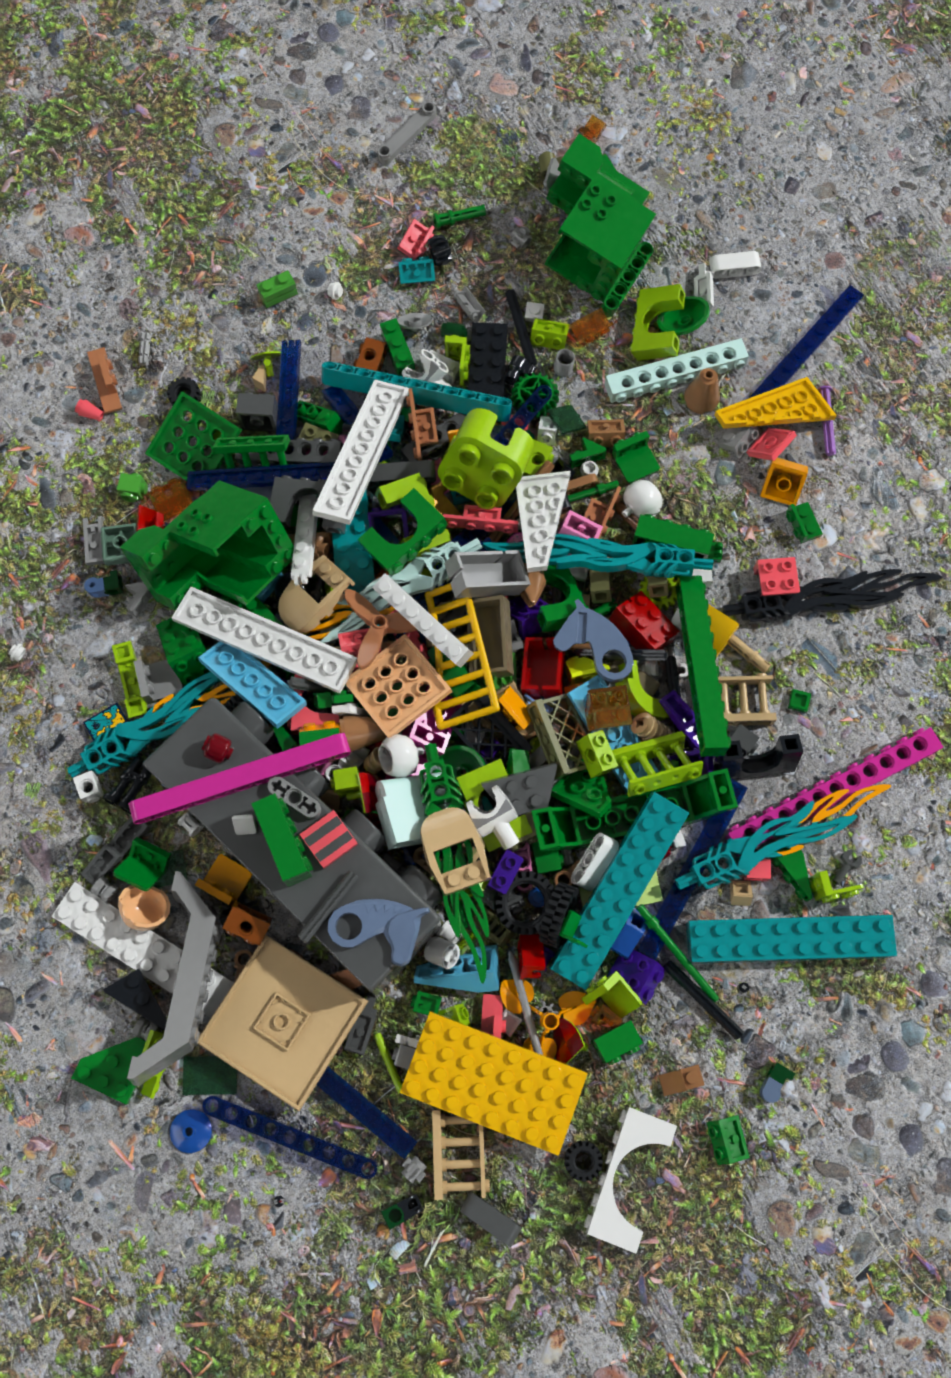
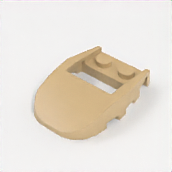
[278,554,355,633]
[420,807,491,896]

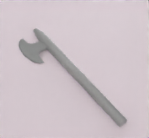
[509,951,543,1055]

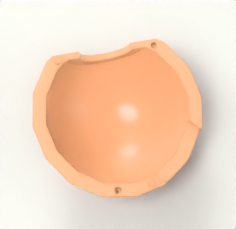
[118,885,171,931]

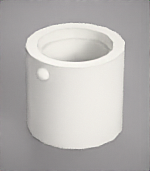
[424,936,460,969]

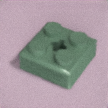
[101,523,137,566]

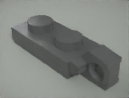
[344,996,378,1056]

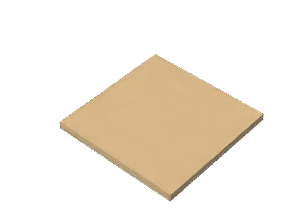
[198,935,369,1111]

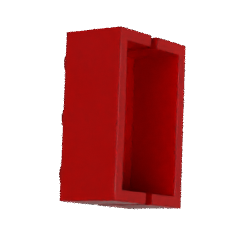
[608,591,680,649]
[521,637,565,699]

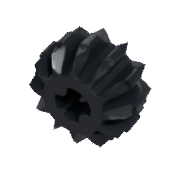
[428,234,452,266]

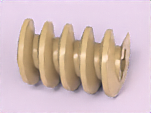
[630,712,672,740]

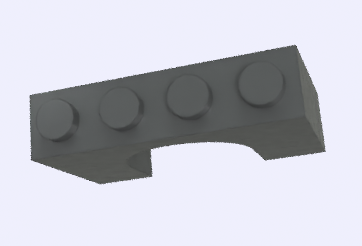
[270,475,346,534]

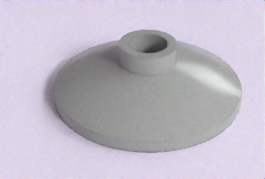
[397,313,432,332]

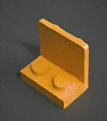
[195,854,253,907]

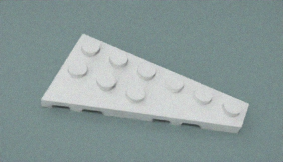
[516,471,570,573]

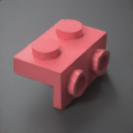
[397,219,435,260]

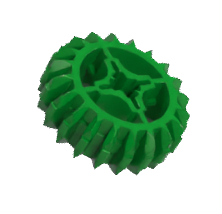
[511,372,560,420]

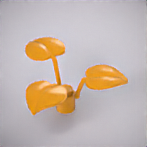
[500,979,596,1059]

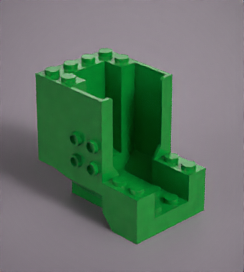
[544,134,656,302]
[120,480,294,611]

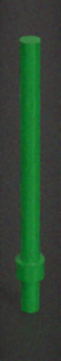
[516,480,619,519]
[636,904,719,1003]

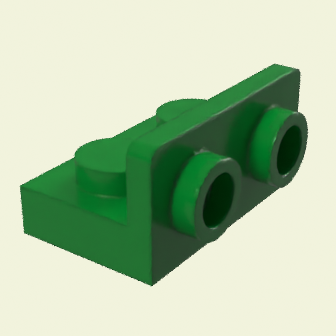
[786,502,823,544]
[707,1115,750,1165]

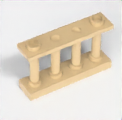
[718,673,777,726]
[432,1109,490,1200]

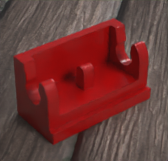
[517,934,546,979]

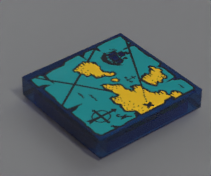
[83,703,130,751]

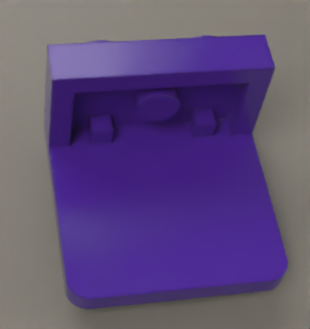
[509,596,549,640]
[607,950,665,1005]

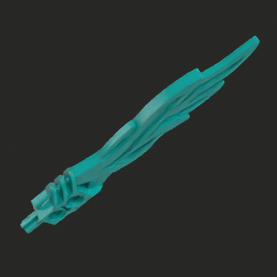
[483,534,714,578]

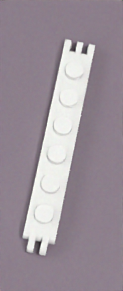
[291,474,321,586]

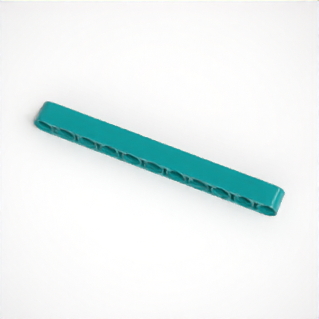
[321,362,512,422]

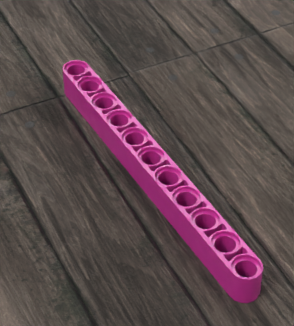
[128,733,351,824]

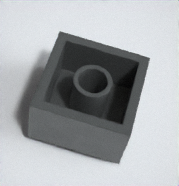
[236,392,280,432]

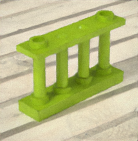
[612,731,703,797]

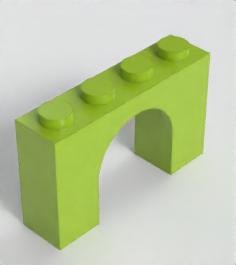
[630,284,686,361]
[375,473,451,557]
[456,759,533,852]

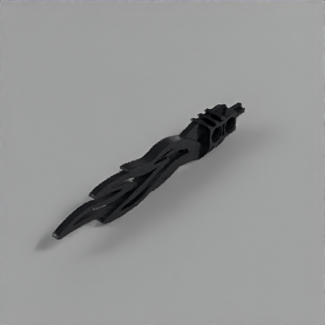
[723,569,942,623]

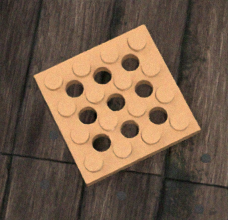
[345,634,452,738]

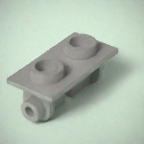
[453,286,486,322]

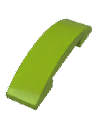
[112,641,148,719]

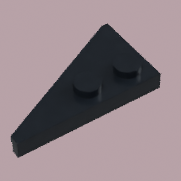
[103,968,167,1031]

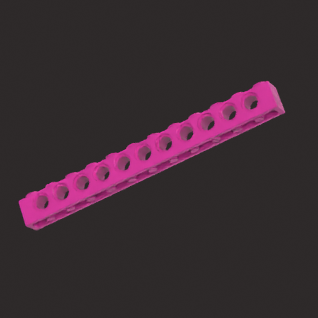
[725,727,944,857]

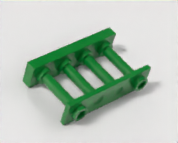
[212,435,298,485]

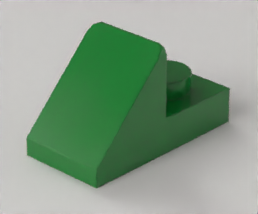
[569,437,607,469]

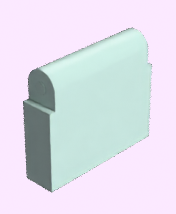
[375,772,450,850]

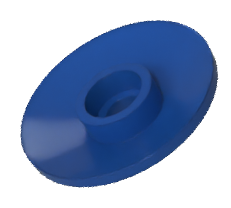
[170,1109,212,1153]

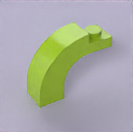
[615,660,668,721]

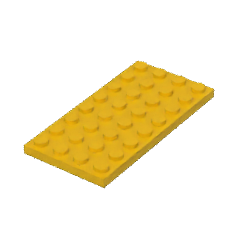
[400,1011,588,1156]

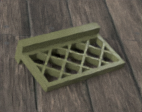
[526,694,587,780]

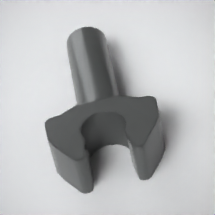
[832,849,862,885]

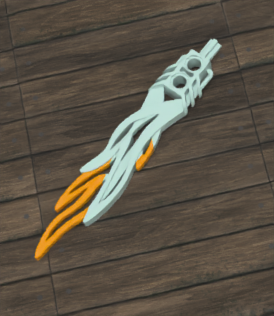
[301,538,483,644]

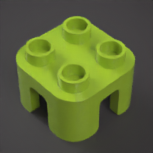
[437,408,534,509]

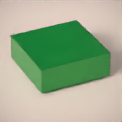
[788,689,811,713]

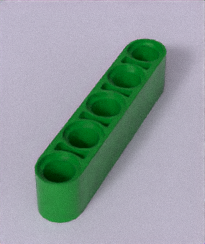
[600,242,653,318]

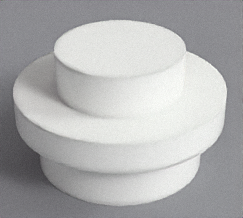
[328,282,343,300]
[580,461,599,476]
[9,643,26,662]

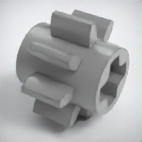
[510,226,532,249]
[533,1001,558,1026]
[401,1156,427,1184]

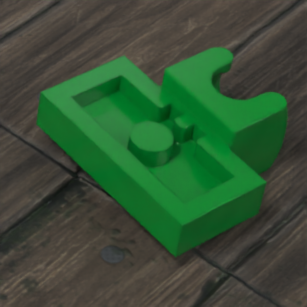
[313,690,354,709]

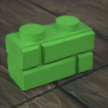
[256,270,298,308]

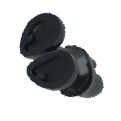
[102,756,152,815]

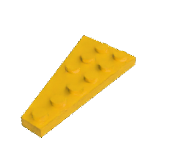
[714,377,837,429]

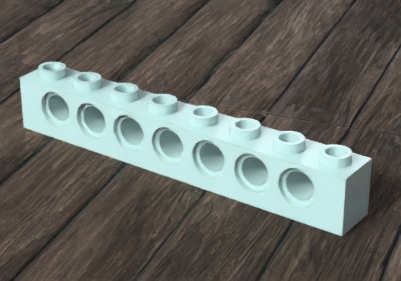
[604,338,749,403]

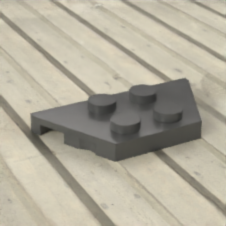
[481,763,557,815]

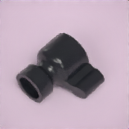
[504,355,537,385]

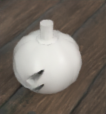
[622,480,663,518]
[378,734,424,778]

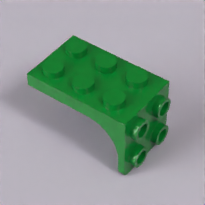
[156,618,211,686]

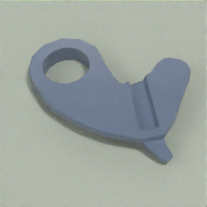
[553,599,634,683]
[328,899,430,967]

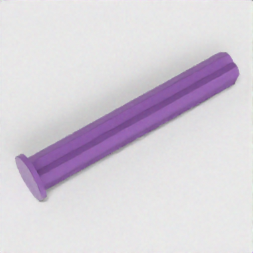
[817,386,836,456]

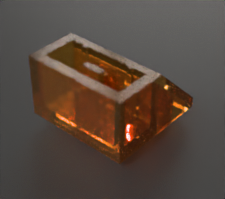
[148,478,193,521]
[585,685,633,732]

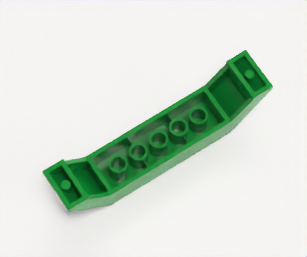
[531,768,738,851]

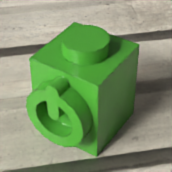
[116,473,148,502]

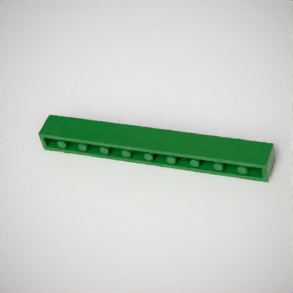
[675,576,731,757]

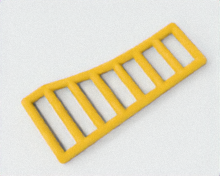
[424,583,500,730]

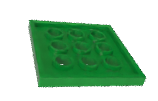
[145,391,242,492]

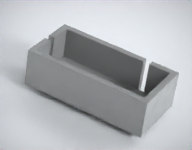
[444,550,531,598]

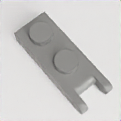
[83,516,105,566]

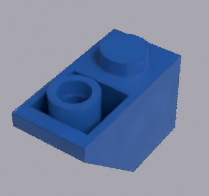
[610,908,647,959]

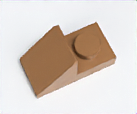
[658,1064,705,1096]

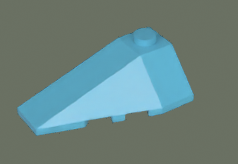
[414,945,500,993]

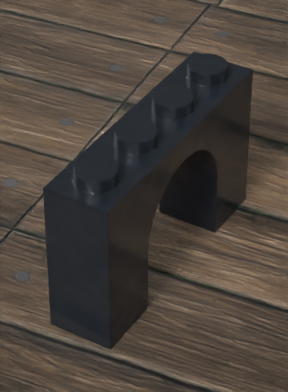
[714,734,803,779]

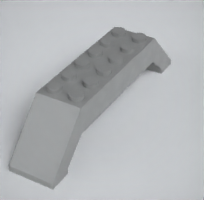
[127,871,221,1086]

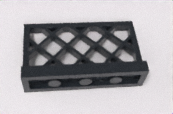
[447,695,533,769]

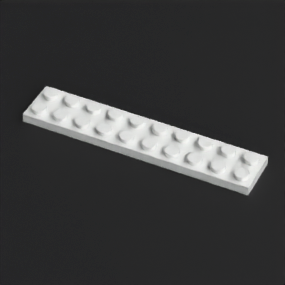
[312,380,409,525]
[171,587,357,694]
[51,882,234,1018]

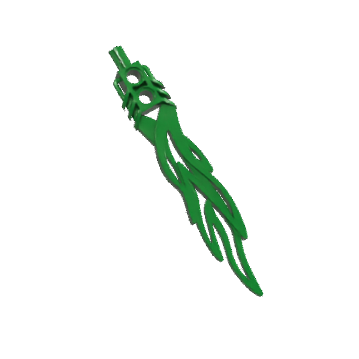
[419,743,489,984]

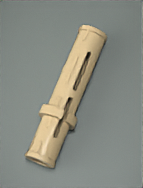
[727,634,772,673]

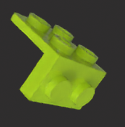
[445,335,470,386]
[809,870,864,903]
[581,971,642,1019]

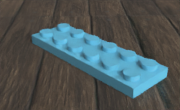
[198,641,307,729]
[567,675,659,794]

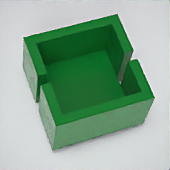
[591,1020,643,1065]

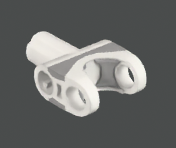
[402,349,452,387]
[466,785,519,850]

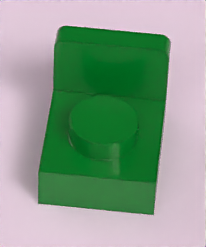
[411,991,442,1015]

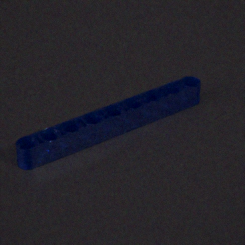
[202,1096,379,1179]

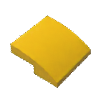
[707,604,739,658]

